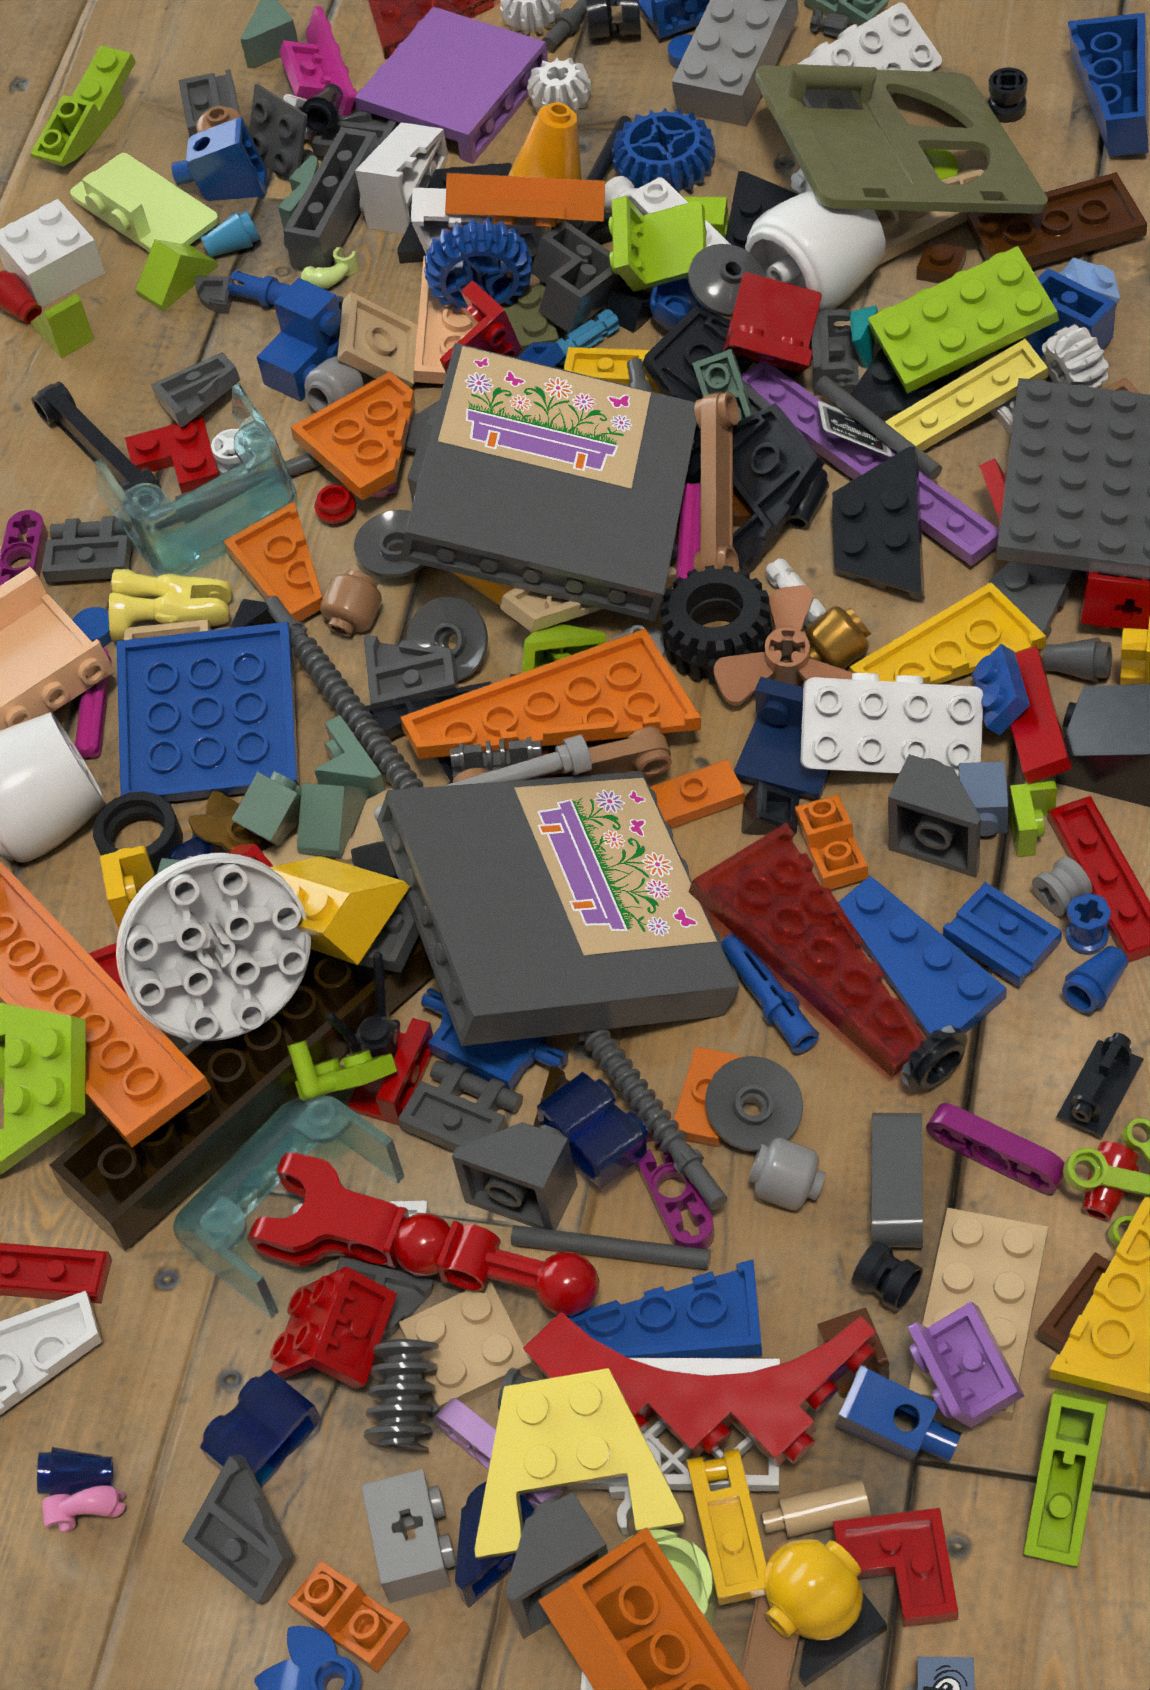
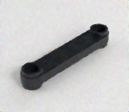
[31,381,163,513]

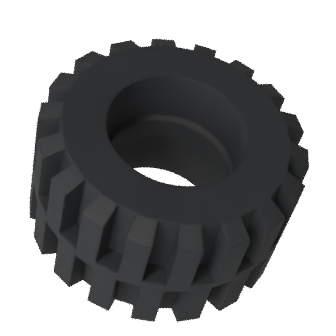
[660,565,772,684]

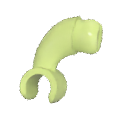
[301,247,359,289]

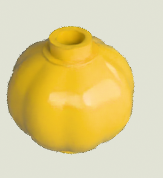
[764,1539,863,1641]

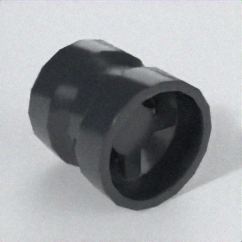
[988,67,1028,123]
[852,1241,923,1311]

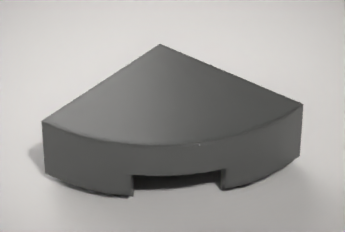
[195,276,235,314]

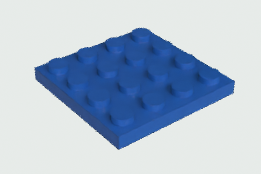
[116,622,299,802]

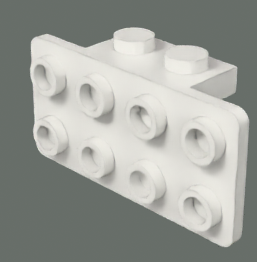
[798,2,942,110]
[800,673,983,776]

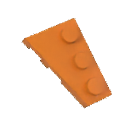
[223,501,323,622]

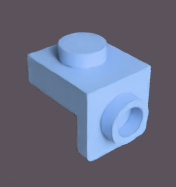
[1059,257,1120,304]

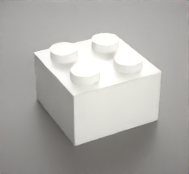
[0,199,105,307]

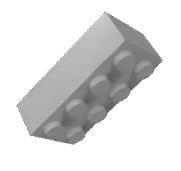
[671,0,799,127]

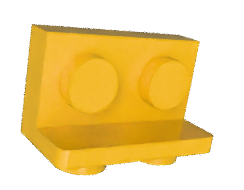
[99,846,155,929]

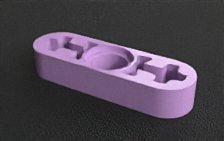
[434,1398,563,1508]

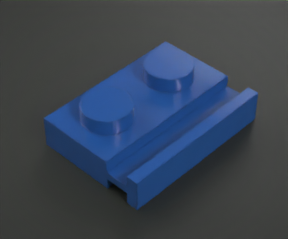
[943,882,1062,987]

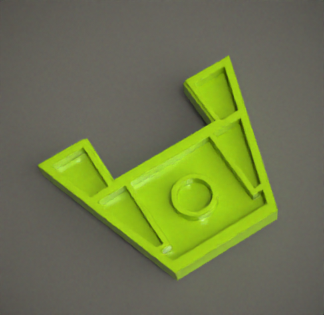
[0,1003,86,1175]

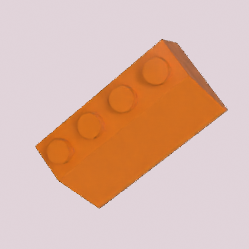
[538,1527,752,1690]

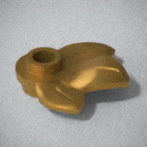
[188,791,266,853]

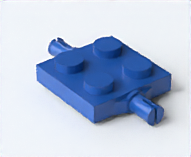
[421,988,568,1090]

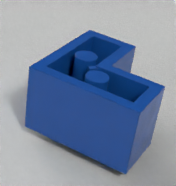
[998,268,1116,358]
[257,278,341,402]

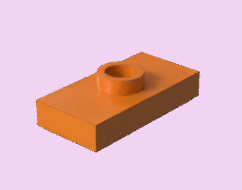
[650,759,745,828]
[674,1046,742,1147]

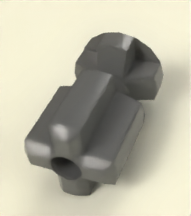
[810,9,849,37]

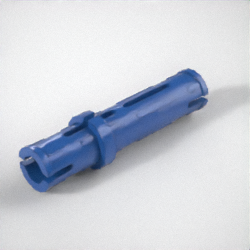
[228,271,344,314]
[721,931,819,1053]

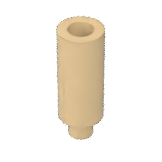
[761,1480,871,1538]

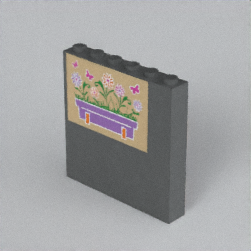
[400,343,697,621]
[377,771,739,1046]

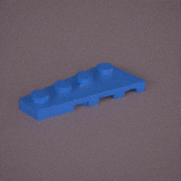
[837,876,1007,1037]
[567,1259,763,1358]

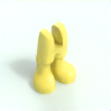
[109,569,232,641]

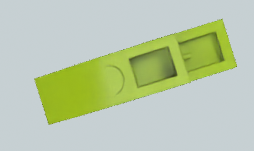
[30,45,136,166]

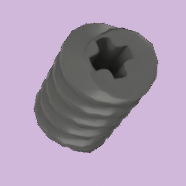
[364,1339,439,1451]

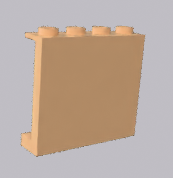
[0,567,115,731]

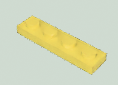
[885,339,1049,451]

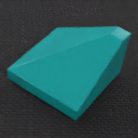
[850,305,878,368]

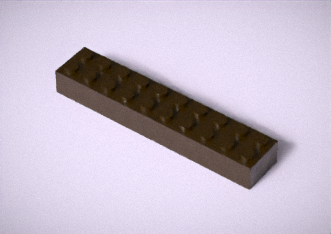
[49,877,434,1250]

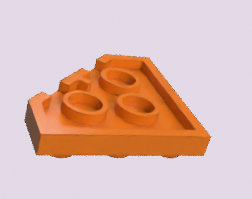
[290,371,415,501]

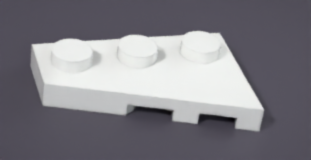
[0,1291,102,1415]

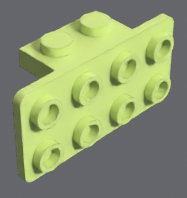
[70,153,219,252]

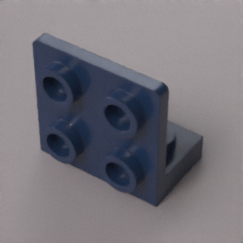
[734,677,831,799]

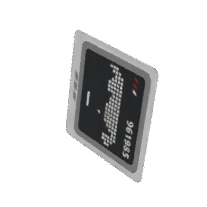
[818,401,892,457]

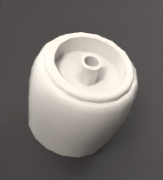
[745,190,886,310]
[0,712,107,863]

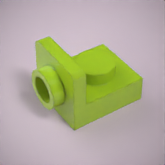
[1008,781,1057,857]

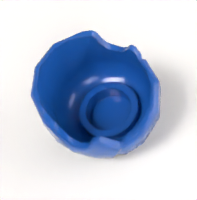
[649,278,709,331]

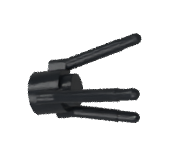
[326,952,400,1059]

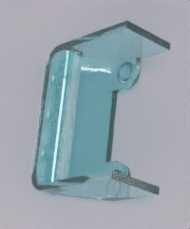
[95,383,297,577]
[173,1096,405,1318]

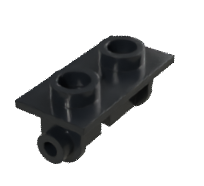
[1057,1033,1144,1138]

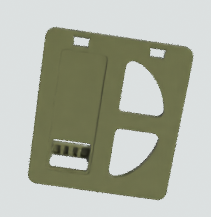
[754,64,1048,214]

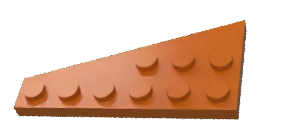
[400,629,701,759]

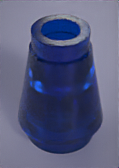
[37,1447,113,1496]

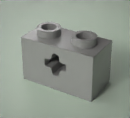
[361,1469,457,1603]

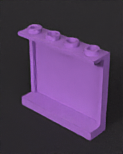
[355,7,548,164]

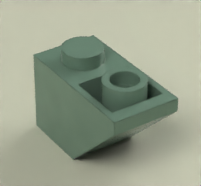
[231,771,301,846]

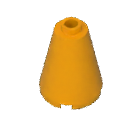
[508,102,582,180]

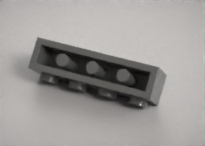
[283,127,379,268]

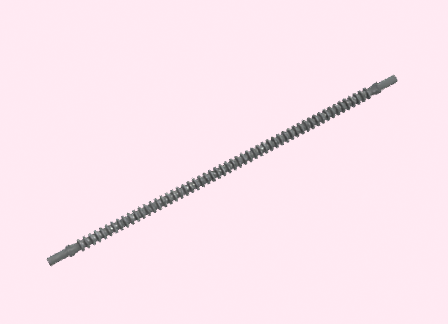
[265,596,727,1210]

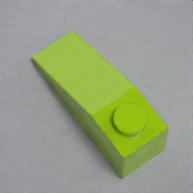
[1023,1388,1109,1567]

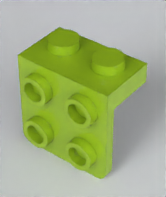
[608,195,706,292]

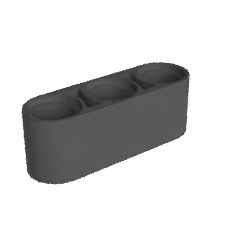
[871,1113,923,1248]

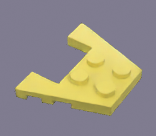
[475,1368,686,1559]

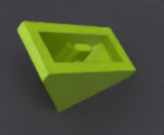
[136,239,218,311]
[30,293,94,359]
[522,624,607,673]

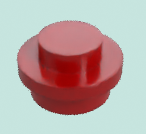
[314,484,356,524]

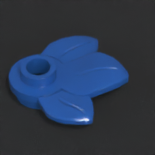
[254,1626,362,1690]

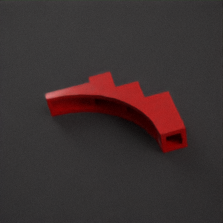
[523,1312,877,1467]

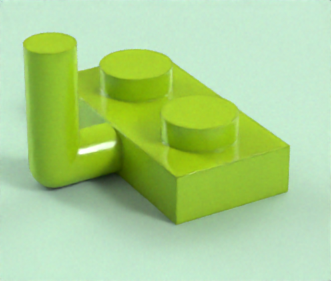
[287,1040,397,1100]

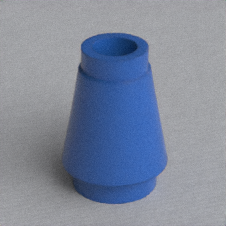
[1062,946,1128,1013]

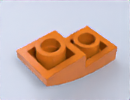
[795,795,869,891]
[287,1561,411,1673]

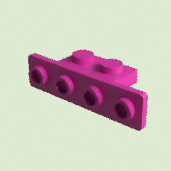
[279,6,357,116]

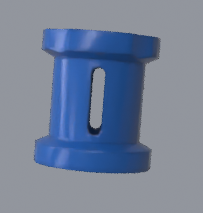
[1065,893,1111,955]

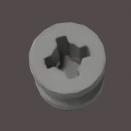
[1032,856,1092,916]

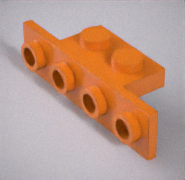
[445,173,605,227]

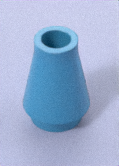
[201,211,261,258]

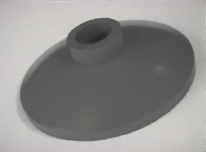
[688,244,767,317]
[354,510,425,578]
[406,597,488,682]
[705,1056,803,1152]

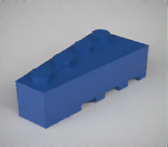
[1068,13,1149,156]

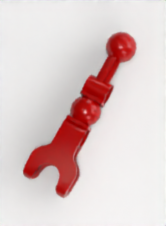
[247,1153,600,1316]

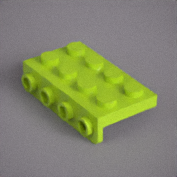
[868,246,1059,393]

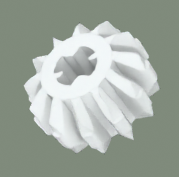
[500,0,561,36]
[527,57,591,115]
[1041,324,1109,388]

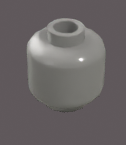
[304,356,364,412]
[748,1137,826,1211]

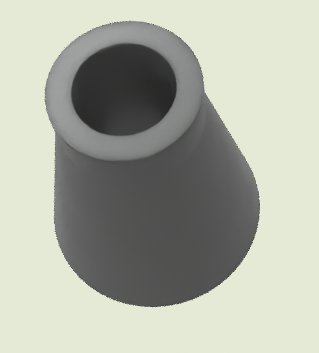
[1044,637,1112,682]

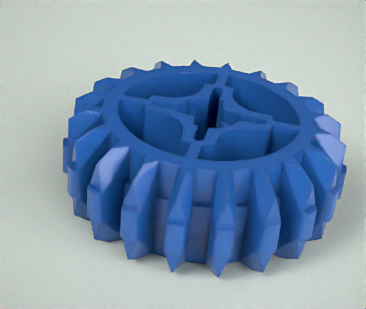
[612,108,716,193]
[424,217,532,312]

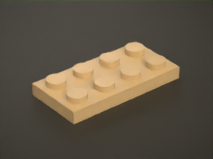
[909,1208,1048,1421]

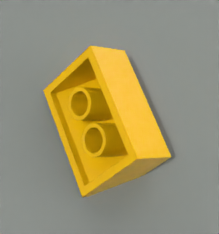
[270,856,410,965]

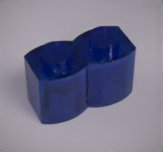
[537,1072,648,1189]
[200,1369,321,1488]

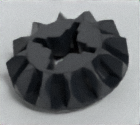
[902,1025,967,1092]

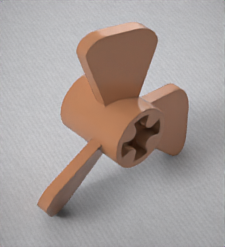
[714,585,852,706]

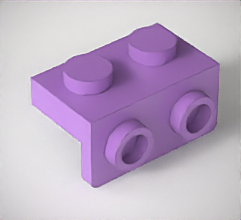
[908,1301,1025,1428]

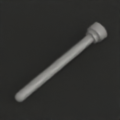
[374,734,592,820]

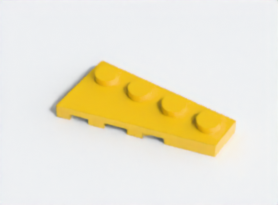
[850,582,1046,684]
[1049,1197,1150,1403]

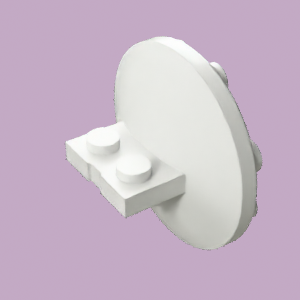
[116,853,311,1041]

